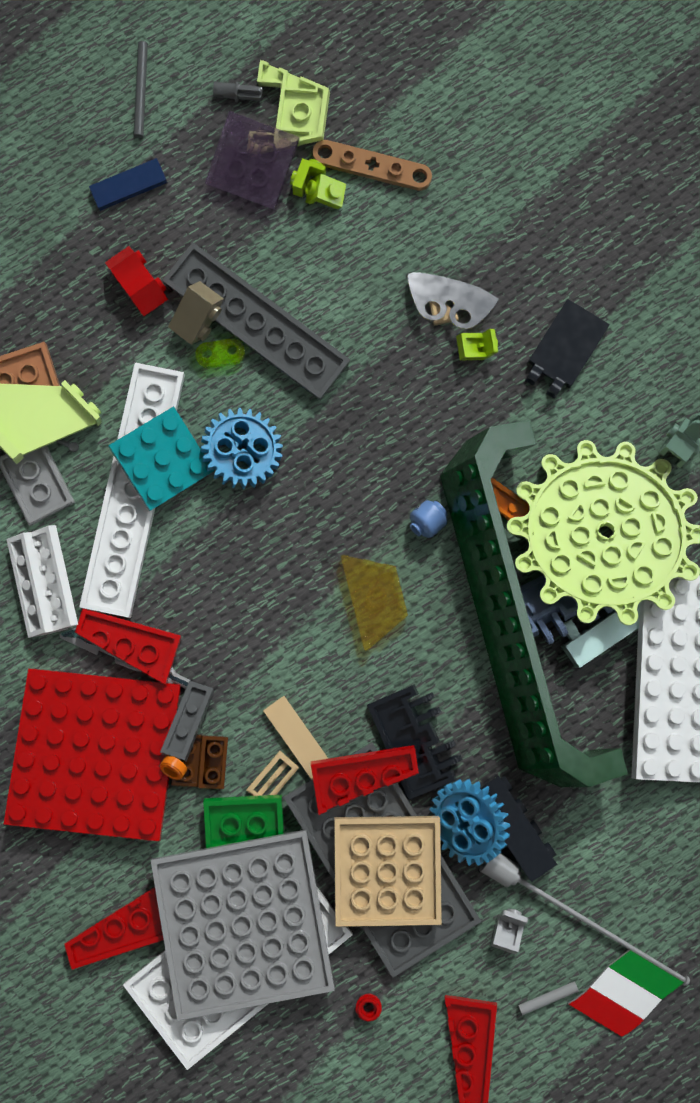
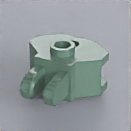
[658,412,700,468]

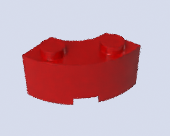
[105,246,168,316]

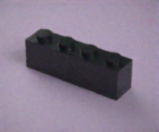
[480,774,558,882]

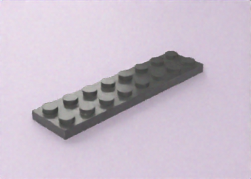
[162,242,350,401]

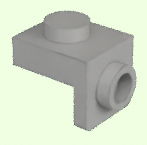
[491,909,528,955]

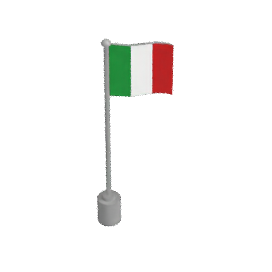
[479,853,690,1037]

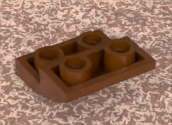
[171,734,228,789]

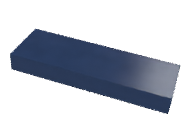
[89,158,167,211]

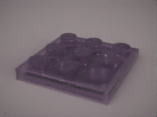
[205,111,300,210]

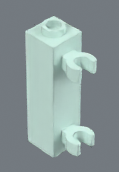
[561,603,640,668]

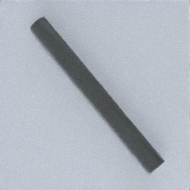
[134,41,148,138]

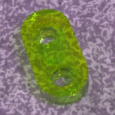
[195,339,245,369]

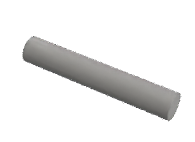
[518,981,579,1016]

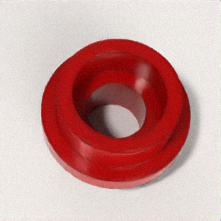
[356,993,382,1022]

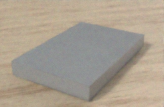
[0,446,75,526]

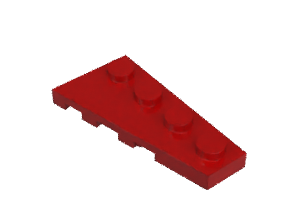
[75,608,182,686]

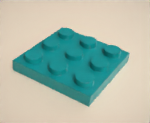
[108,406,214,511]

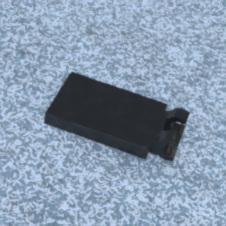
[525,299,610,399]

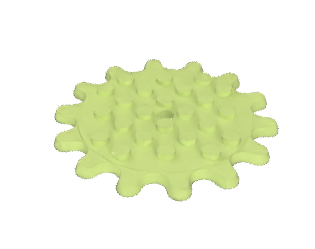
[507,440,700,625]

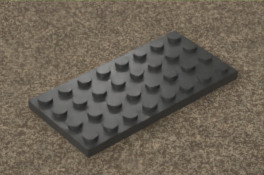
[283,741,482,978]

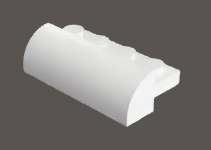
[7,525,78,638]

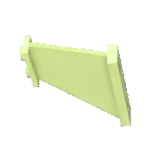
[0,381,102,464]

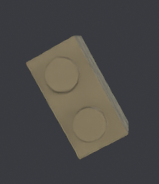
[168,281,224,345]

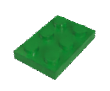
[203,795,284,848]

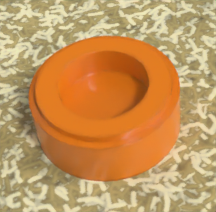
[160,756,187,780]

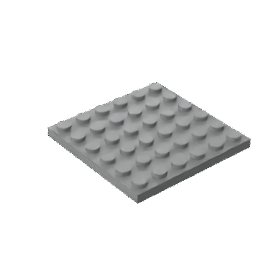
[151,830,335,1021]

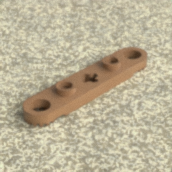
[313,140,432,191]

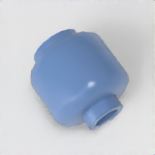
[410,500,448,538]

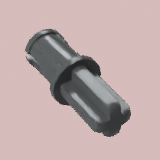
[213,81,263,102]

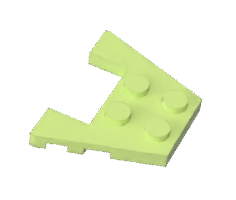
[247,60,330,156]

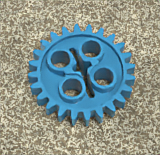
[200,408,283,489]
[429,779,510,866]

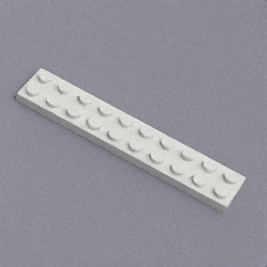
[79,363,185,618]

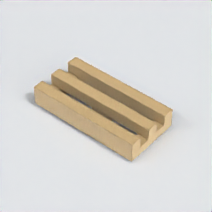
[246,751,299,796]

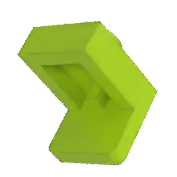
[290,158,326,197]
[305,174,346,209]
[456,329,498,360]

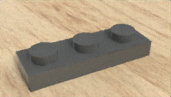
[160,681,214,763]

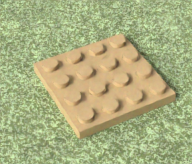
[334,816,442,927]

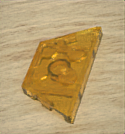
[341,555,408,651]

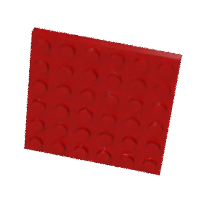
[3,668,181,841]

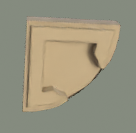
[429,302,459,326]

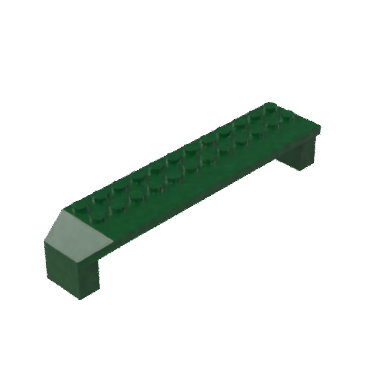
[440,420,628,787]

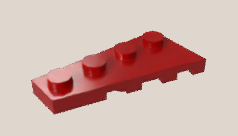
[311,745,419,815]
[64,887,164,970]
[445,995,497,1103]

